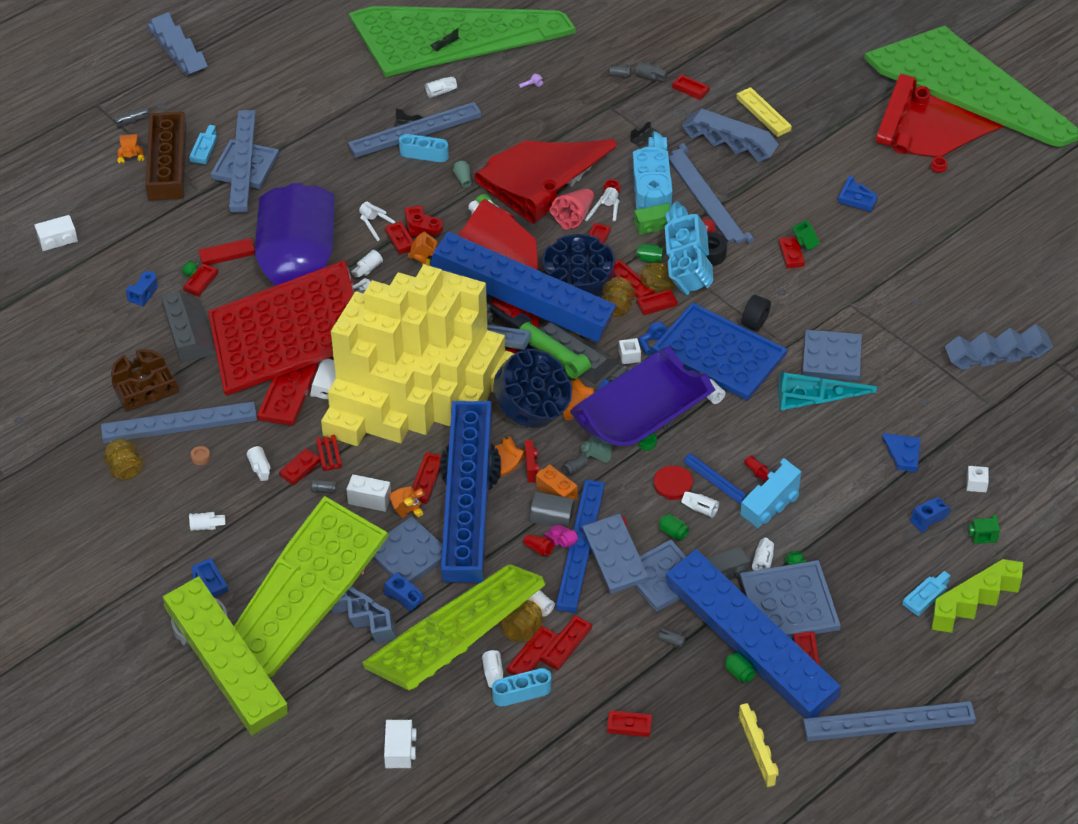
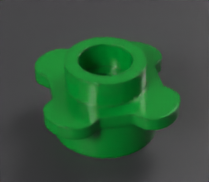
[181,260,199,278]
[784,551,807,565]

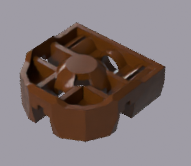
[111,349,179,412]

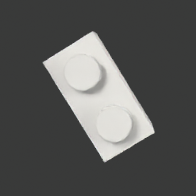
[35,215,77,251]
[346,474,391,512]
[384,720,417,768]

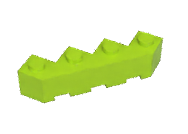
[931,559,1023,633]

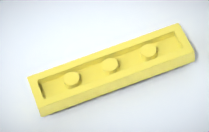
[737,87,792,137]
[739,703,779,787]

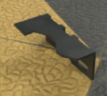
[430,28,459,51]
[394,108,424,127]
[631,122,659,147]

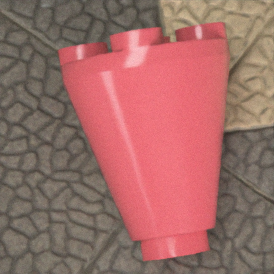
[550,189,594,230]

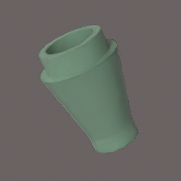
[453,161,472,188]

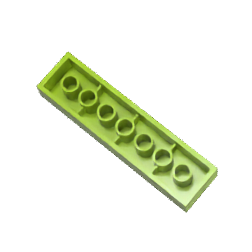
[163,576,288,736]

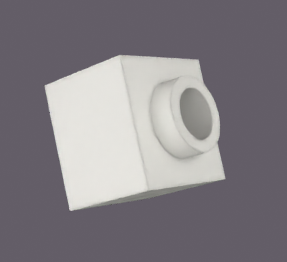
[619,338,641,364]
[966,466,988,492]

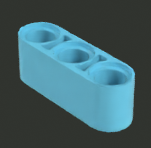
[399,134,449,162]
[492,668,552,706]

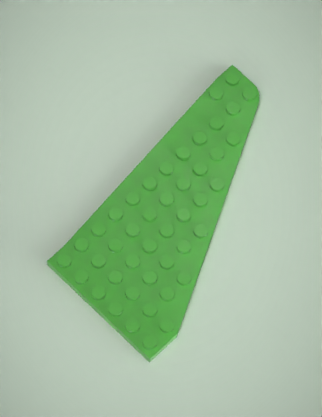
[349,6,575,78]
[864,26,1078,147]

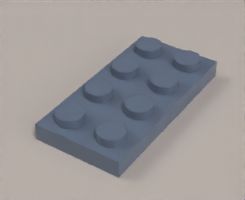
[582,514,649,594]

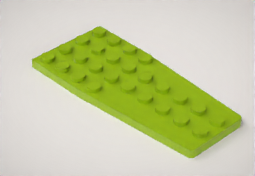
[234,496,389,677]
[362,564,545,690]

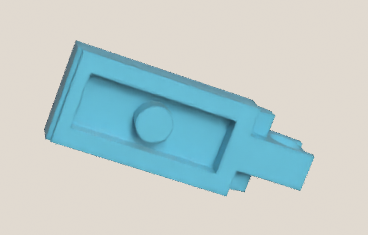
[189,125,218,164]
[902,571,951,616]

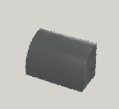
[530,492,574,529]

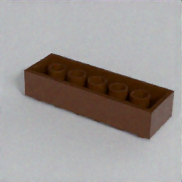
[146,112,187,200]

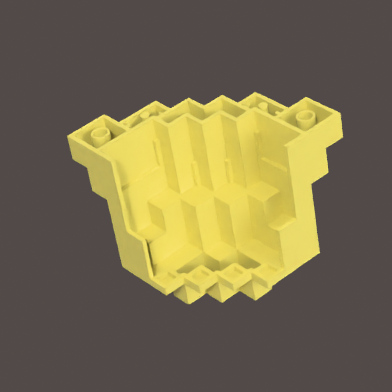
[321,264,515,446]

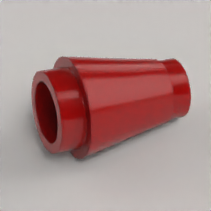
[523,534,554,557]

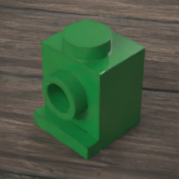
[791,219,820,250]
[968,515,1000,544]

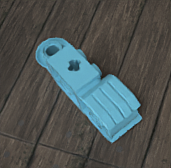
[632,131,672,210]
[665,201,714,295]

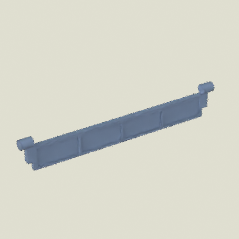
[668,143,754,244]

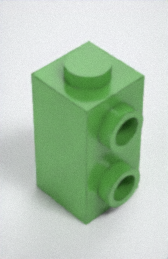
[634,203,670,235]

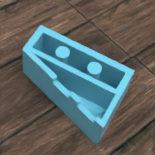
[740,458,801,528]

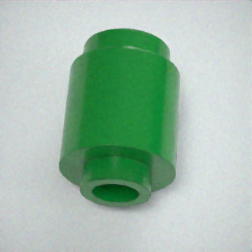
[637,243,663,263]
[659,513,689,541]
[725,653,756,683]

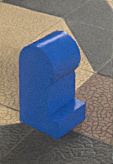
[126,271,158,307]
[910,498,951,533]
[384,572,424,611]

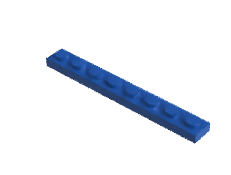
[556,479,605,613]

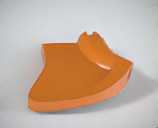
[563,378,595,421]
[495,436,525,477]

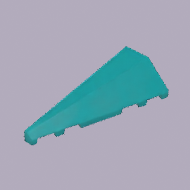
[777,372,877,410]

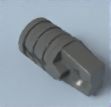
[635,61,667,81]

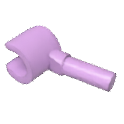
[519,74,543,88]

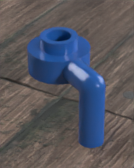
[638,322,668,356]

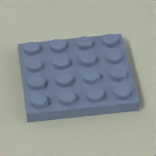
[740,560,841,638]

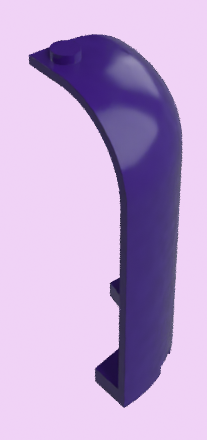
[255,183,335,286]
[570,346,716,446]

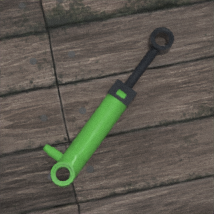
[486,294,591,379]

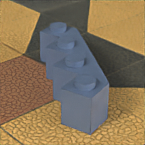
[147,12,208,76]
[682,108,779,162]
[945,324,1053,370]
[331,586,396,643]

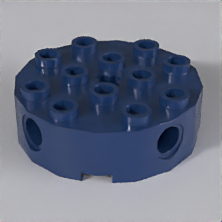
[542,234,615,296]
[493,349,572,428]

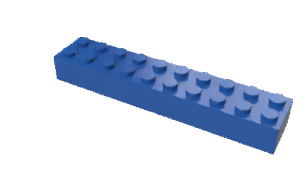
[430,232,616,343]
[441,401,493,582]
[666,549,841,719]

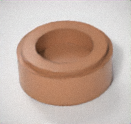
[190,446,211,465]

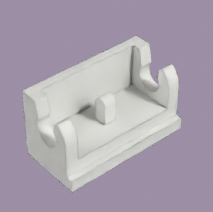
[310,358,336,399]

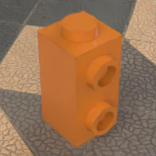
[536,464,578,501]

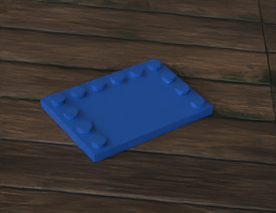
[652,303,788,401]

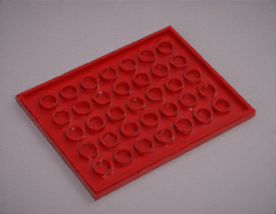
[208,260,355,396]

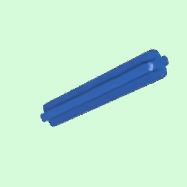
[684,453,747,504]

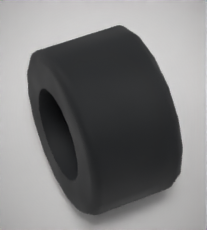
[706,232,727,266]
[741,295,771,331]

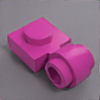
[544,524,578,548]

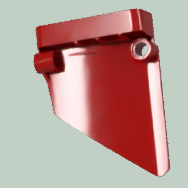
[876,73,1006,157]
[474,139,616,224]
[458,199,539,328]

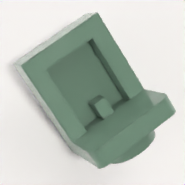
[580,436,612,463]

